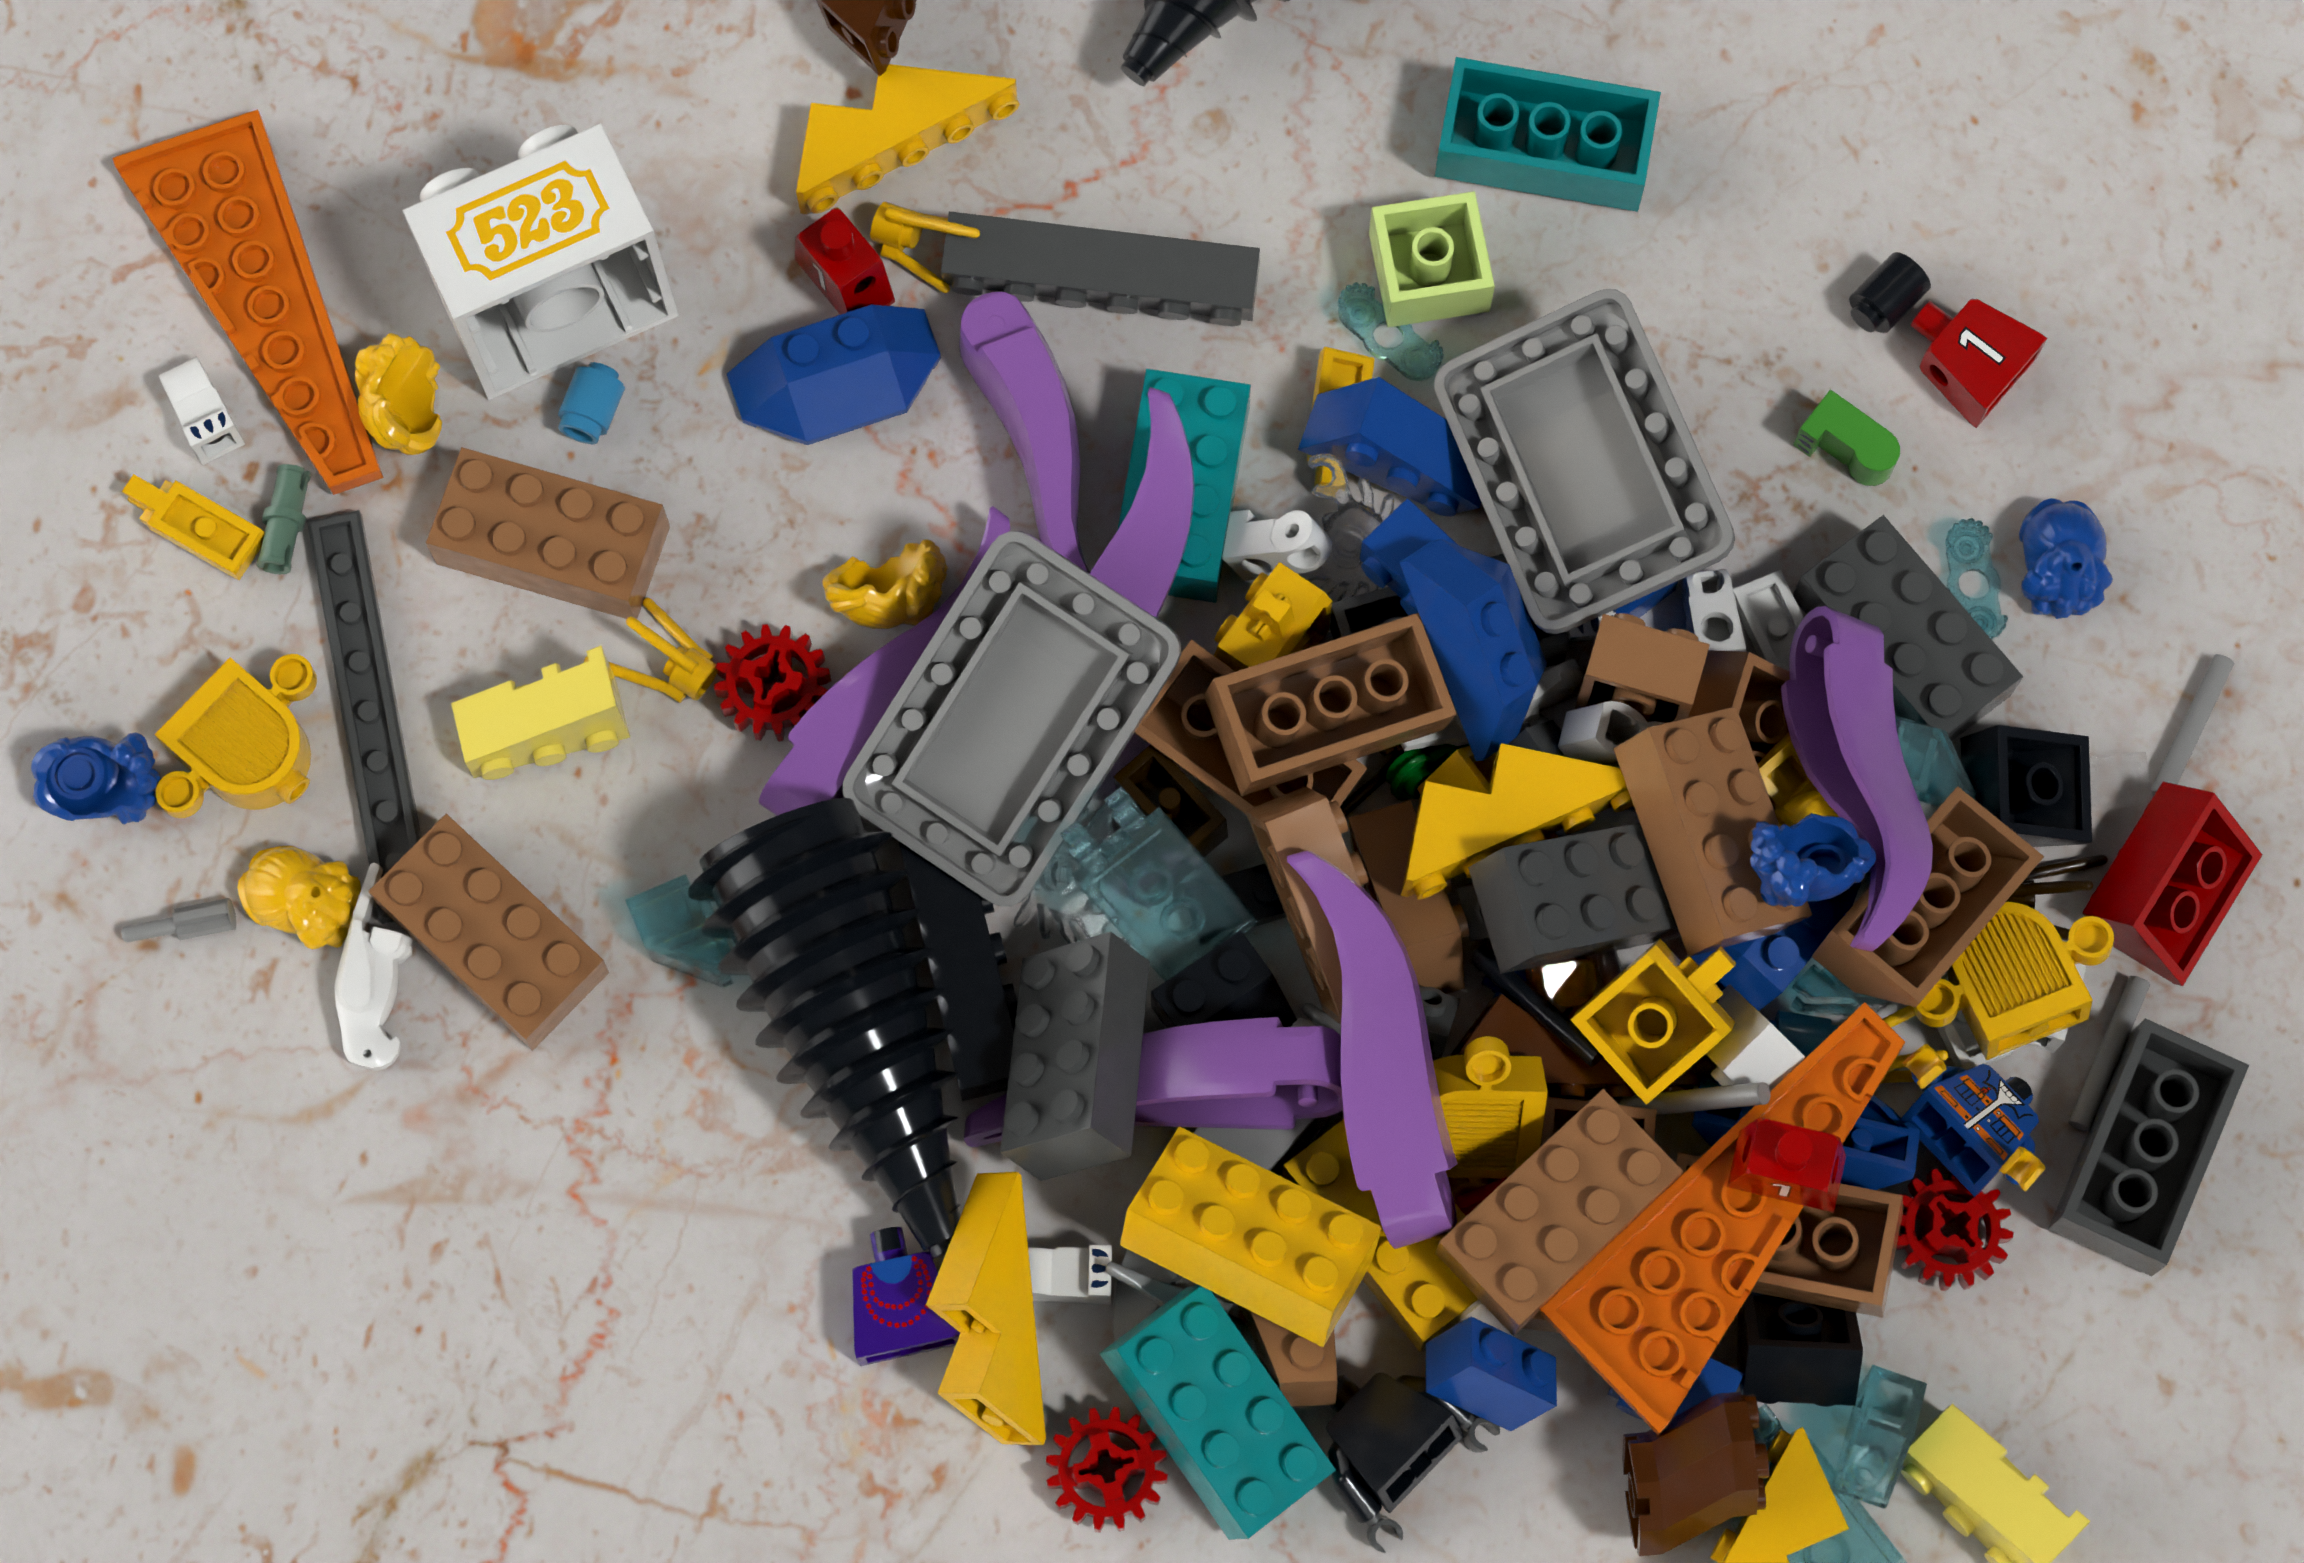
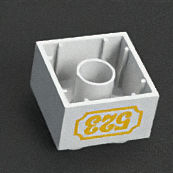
[402,123,679,400]

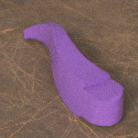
[959,292,1090,573]
[1089,387,1195,618]
[759,506,1010,816]
[1781,606,1933,952]
[1287,850,1458,1249]
[964,1017,1343,1147]

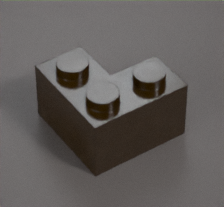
[1108,745,1228,907]

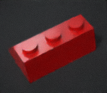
[2082,781,2263,986]

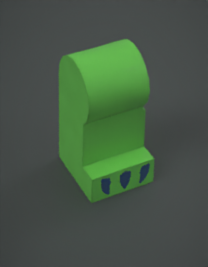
[1793,389,1900,486]

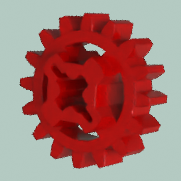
[714,624,832,742]
[1896,1169,2014,1291]
[1046,1407,1168,1533]

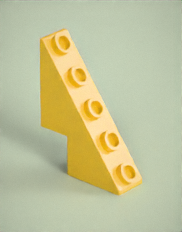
[796,64,1020,214]
[1401,743,1634,900]
[926,1172,1046,1445]
[1710,1427,1849,1563]

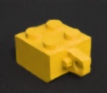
[1214,562,1332,672]
[1571,938,1736,1105]

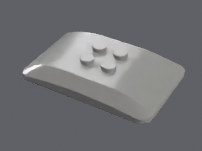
[1434,289,1735,634]
[843,531,1181,906]

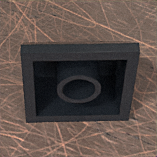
[1960,725,2092,847]
[1151,930,1297,1028]
[1737,1292,1863,1407]

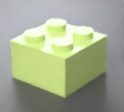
[1369,191,1495,327]

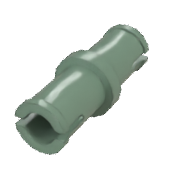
[256,464,311,575]

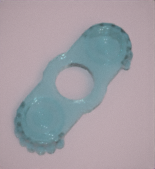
[1337,282,1444,381]
[1945,518,2008,640]

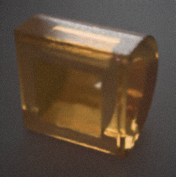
[1525,957,1597,1007]

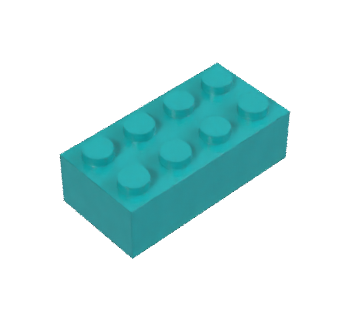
[1435,57,1661,212]
[1117,369,1251,603]
[1099,1285,1336,1540]

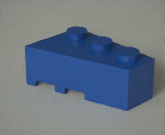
[1298,377,1482,517]

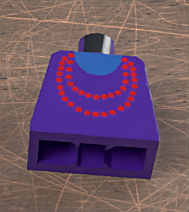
[852,1227,960,1366]

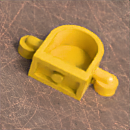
[154,654,317,818]
[1913,902,2114,1060]
[1433,1036,1548,1204]

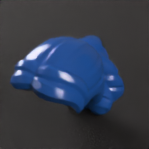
[2019,498,2113,619]
[31,732,161,824]
[1750,813,1876,907]

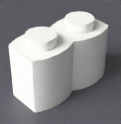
[1558,701,1665,768]

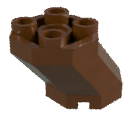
[1622,1392,1769,1557]

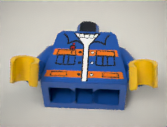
[1900,1044,2046,1197]

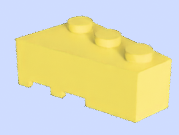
[451,646,630,780]
[1896,1404,2091,1563]

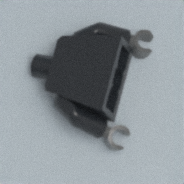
[1326,1372,1500,1553]

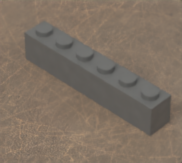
[941,211,1260,326]

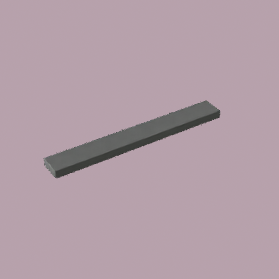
[307,510,422,924]

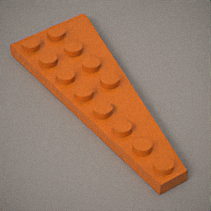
[113,109,384,495]
[1540,1002,1905,1436]

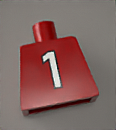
[795,207,895,315]
[1911,299,2047,428]
[1727,1118,1846,1213]

